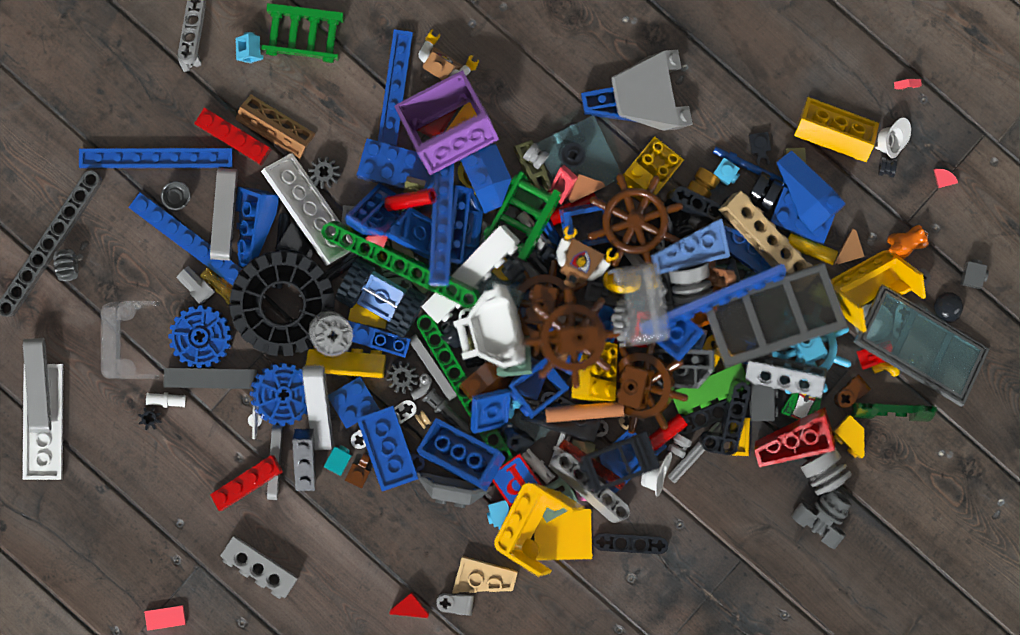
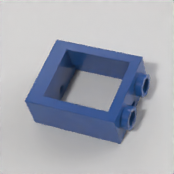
[559,204,615,246]
[508,358,569,419]

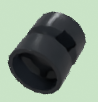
[558,141,585,168]

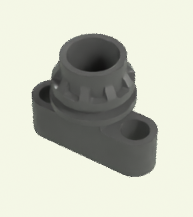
[791,489,852,549]

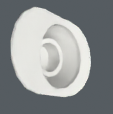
[874,118,911,158]
[641,452,672,497]

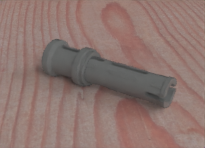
[422,388,472,435]

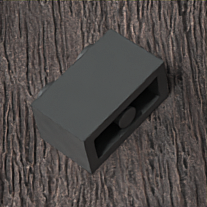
[749,383,778,421]

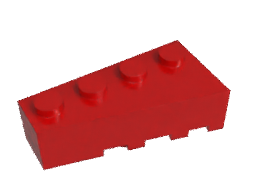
[754,407,835,467]

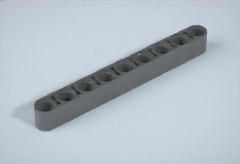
[0,171,102,317]

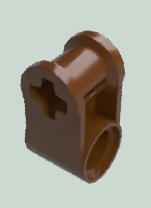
[834,374,871,408]

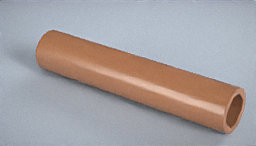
[545,401,624,423]

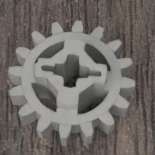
[612,299,638,341]

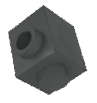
[960,259,989,289]

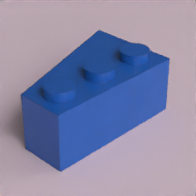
[581,87,636,122]

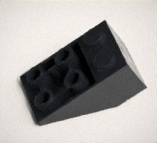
[584,244,631,307]

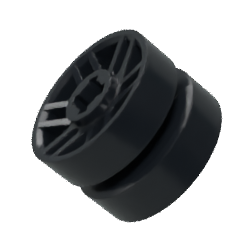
[748,171,783,213]

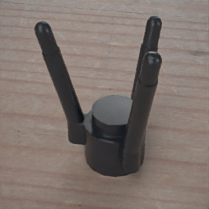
[540,242,566,281]

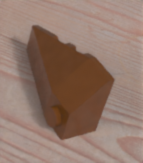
[459,361,515,401]

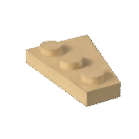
[452,556,518,594]

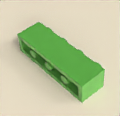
[672,363,750,416]

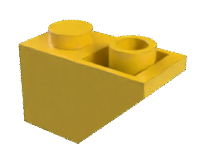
[832,415,865,458]

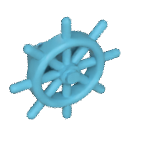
[771,303,852,394]

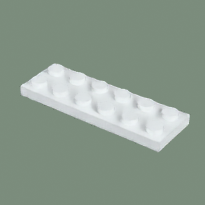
[261,153,353,266]
[23,364,64,480]

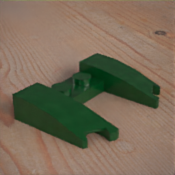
[852,403,937,422]

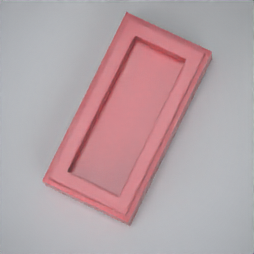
[548,165,578,205]
[144,605,186,631]

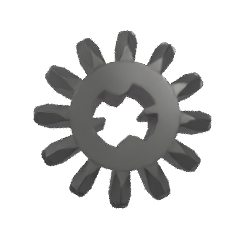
[308,156,341,189]
[53,249,79,281]
[386,361,419,394]

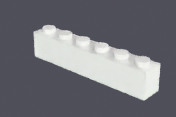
[422,225,520,323]

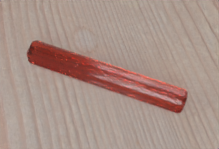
[559,439,626,490]

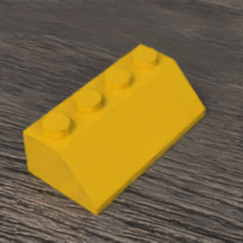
[794,97,879,162]
[305,346,386,378]

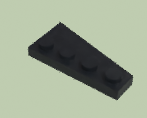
[520,400,602,444]

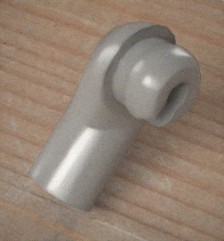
[410,374,432,400]

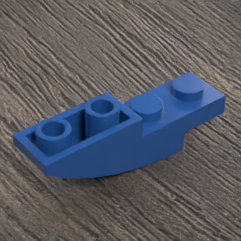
[332,320,411,358]

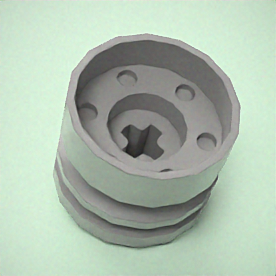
[668,262,713,303]
[309,310,353,356]
[800,447,852,495]

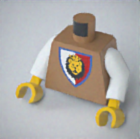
[418,30,479,81]
[556,226,618,288]

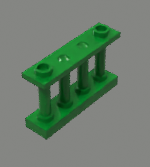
[261,3,345,63]
[483,171,562,263]

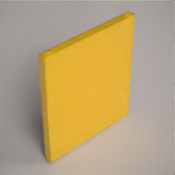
[534,509,593,560]

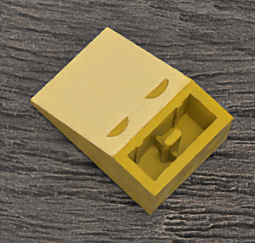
[617,136,684,206]
[572,342,618,403]

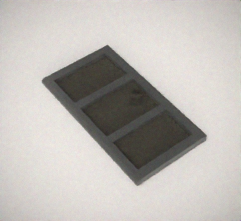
[705,263,848,368]

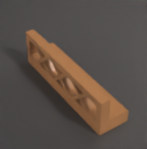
[235,95,315,159]

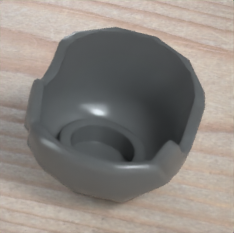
[161,181,191,210]

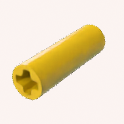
[788,233,838,265]

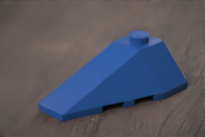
[777,150,845,233]
[235,186,279,267]

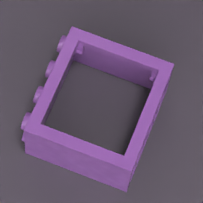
[395,70,499,175]

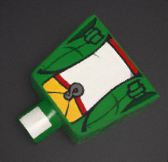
[779,381,822,420]

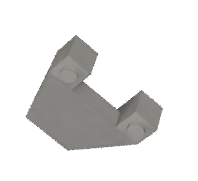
[612,50,693,131]

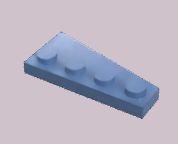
[651,219,730,275]

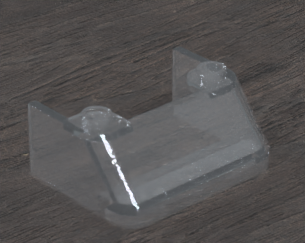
[608,263,669,347]
[101,301,159,379]

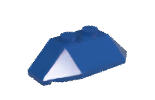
[460,143,512,214]
[345,183,400,236]
[450,185,483,265]

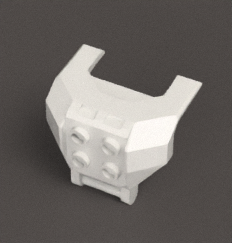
[454,284,525,368]

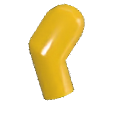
[871,362,900,377]

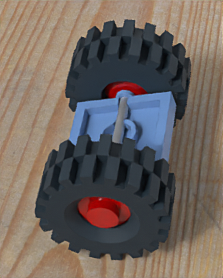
[335,257,427,338]

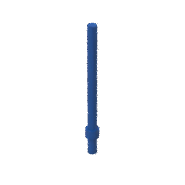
[713,147,788,188]

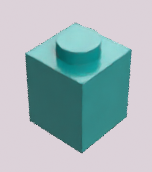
[324,445,353,476]

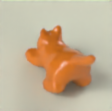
[887,225,929,259]

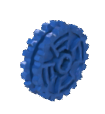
[168,306,233,368]
[250,363,308,426]

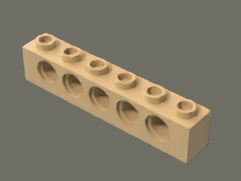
[718,191,818,293]

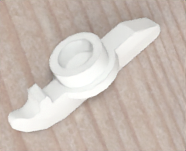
[248,406,262,439]

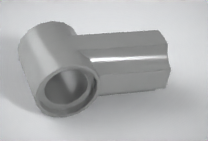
[177,266,215,305]

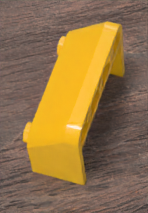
[831,250,926,333]
[495,483,584,577]

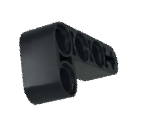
[666,186,744,228]
[699,379,750,455]

